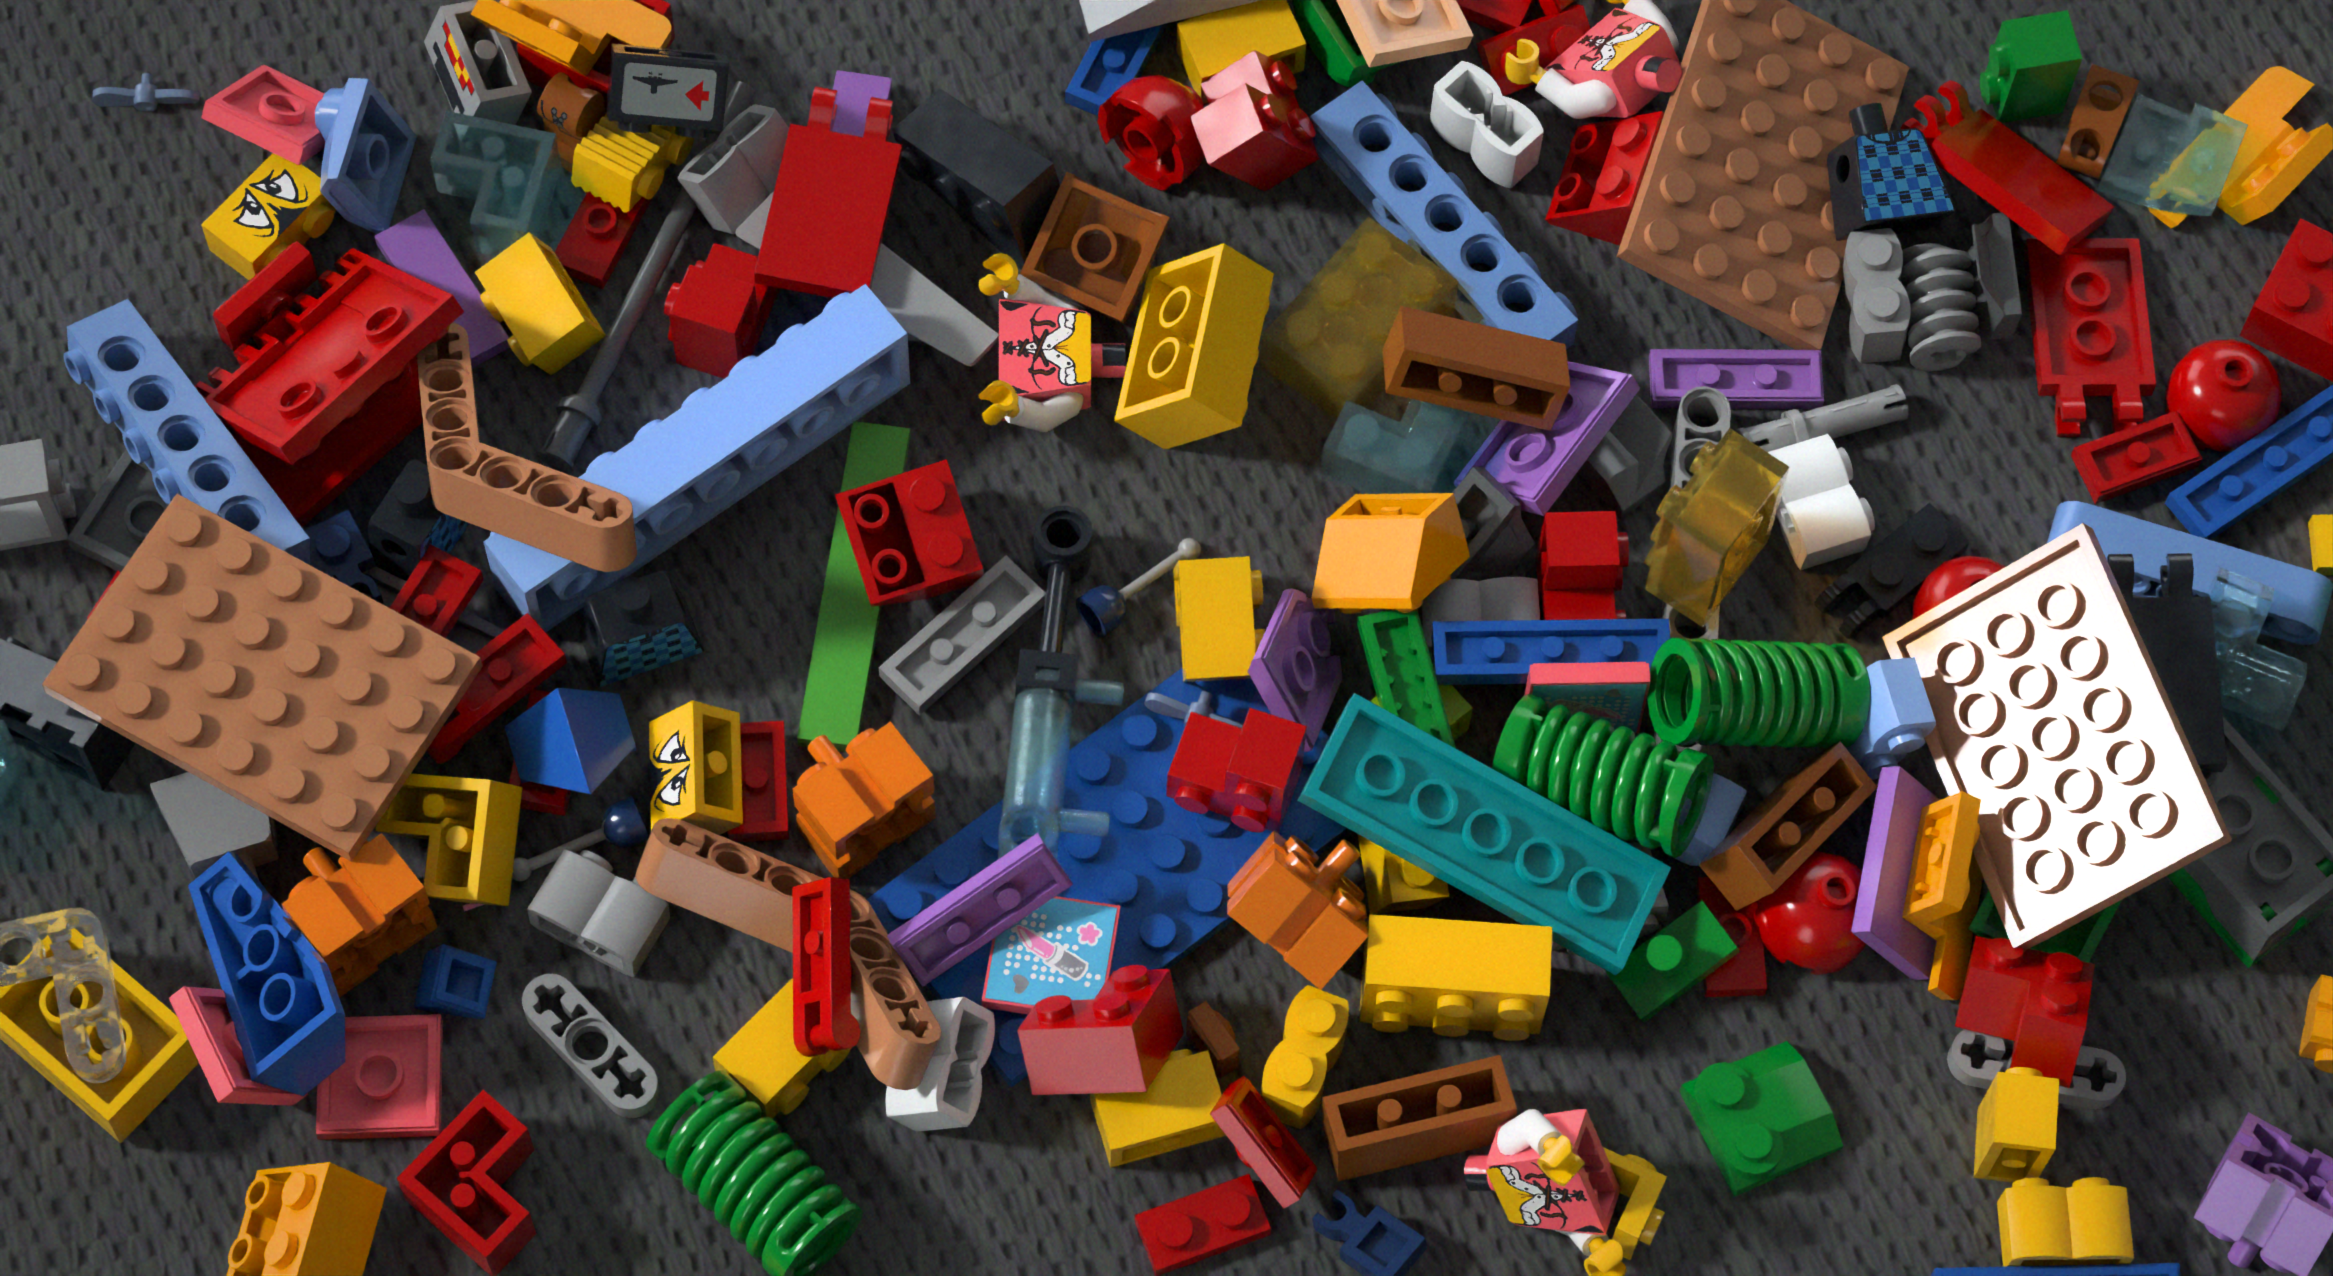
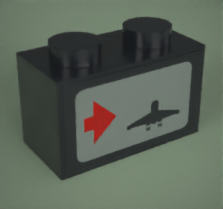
[606,44,729,138]

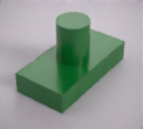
[1606,900,1741,1022]

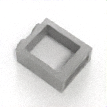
[0,439,76,551]

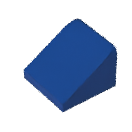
[414,944,497,1019]

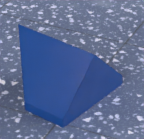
[505,688,636,795]

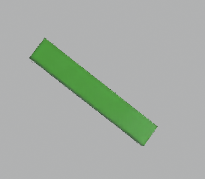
[797,421,911,752]

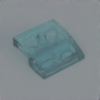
[2097,94,2248,216]

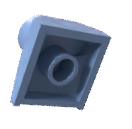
[315,78,417,234]

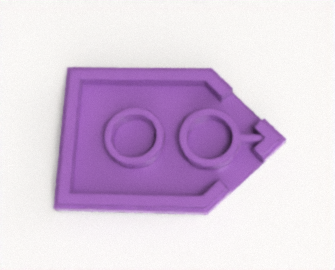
[1248,588,1343,752]

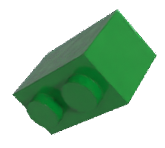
[1980,10,2083,123]

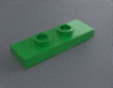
[1357,609,1456,749]

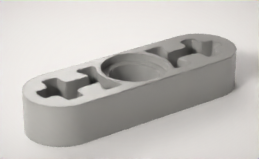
[522,974,660,1118]
[1947,1029,2126,1109]

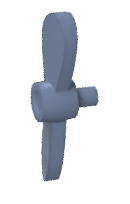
[92,73,200,111]
[1144,691,1243,728]

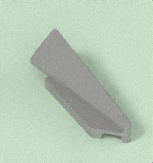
[736,191,999,366]

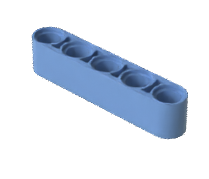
[2047,501,2333,645]

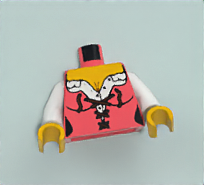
[1505,0,1682,119]
[979,253,1126,432]
[1464,1109,1627,1276]

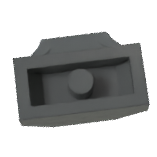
[1966,213,2022,339]
[1577,394,1673,520]
[1450,466,1535,581]

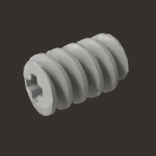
[1901,243,1981,372]

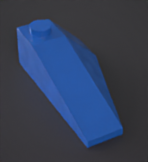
[188,851,345,1096]

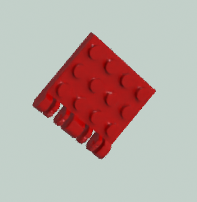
[195,248,464,465]

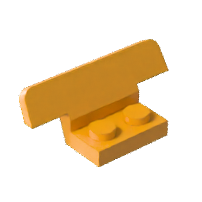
[471,0,671,77]
[2147,66,2333,229]
[1902,791,1983,1000]

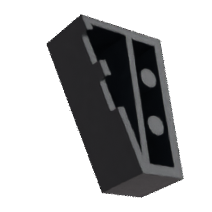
[892,89,1060,270]
[0,636,136,791]

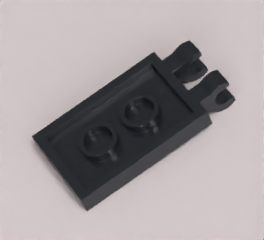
[2107,553,2227,773]

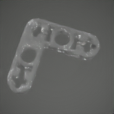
[0,908,126,1083]

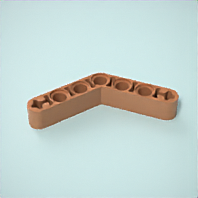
[417,323,637,572]
[635,818,942,1090]

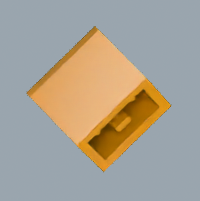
[1311,493,1470,614]
[226,1162,387,1276]

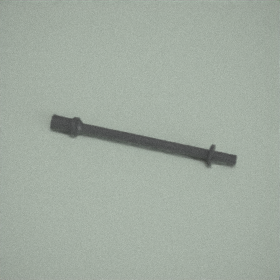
[538,81,755,472]

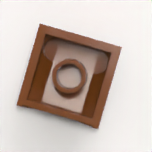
[1020,172,1171,324]

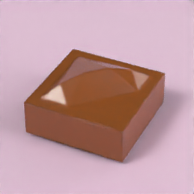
[1186,1001,1240,1078]

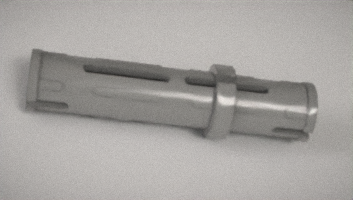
[1735,384,1908,465]

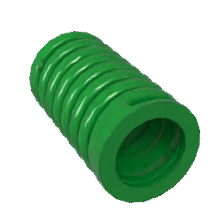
[1647,638,1870,749]
[1492,694,1714,858]
[646,1070,863,1276]

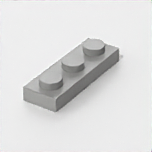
[879,555,1046,715]

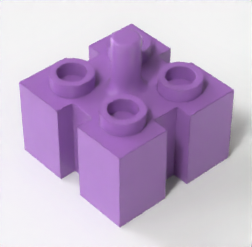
[2193,1112,2333,1276]

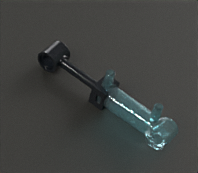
[998,505,1124,860]

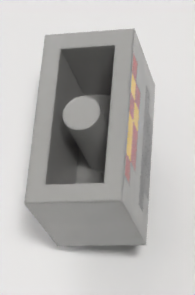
[424,0,532,137]

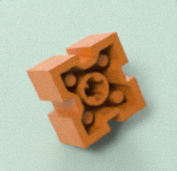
[793,721,936,879]
[1227,830,1368,990]
[281,833,438,998]

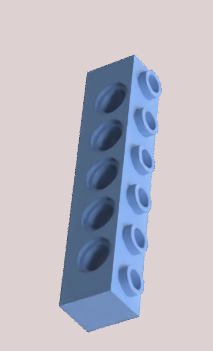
[1310,80,1578,349]
[63,299,310,565]

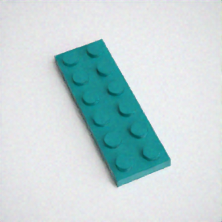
[1297,693,1671,975]

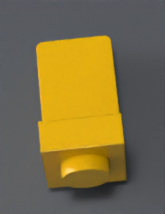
[1603,1147,1667,1260]

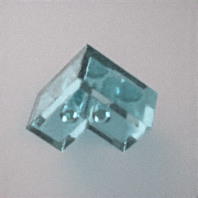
[430,111,562,256]
[1320,399,1473,494]
[2206,567,2307,731]

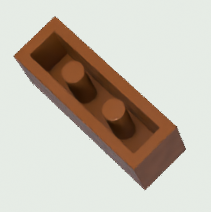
[1382,306,1570,431]
[1699,741,1877,911]
[1322,1055,1517,1182]

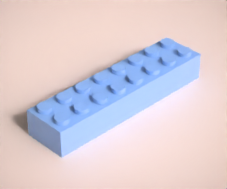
[483,284,910,632]

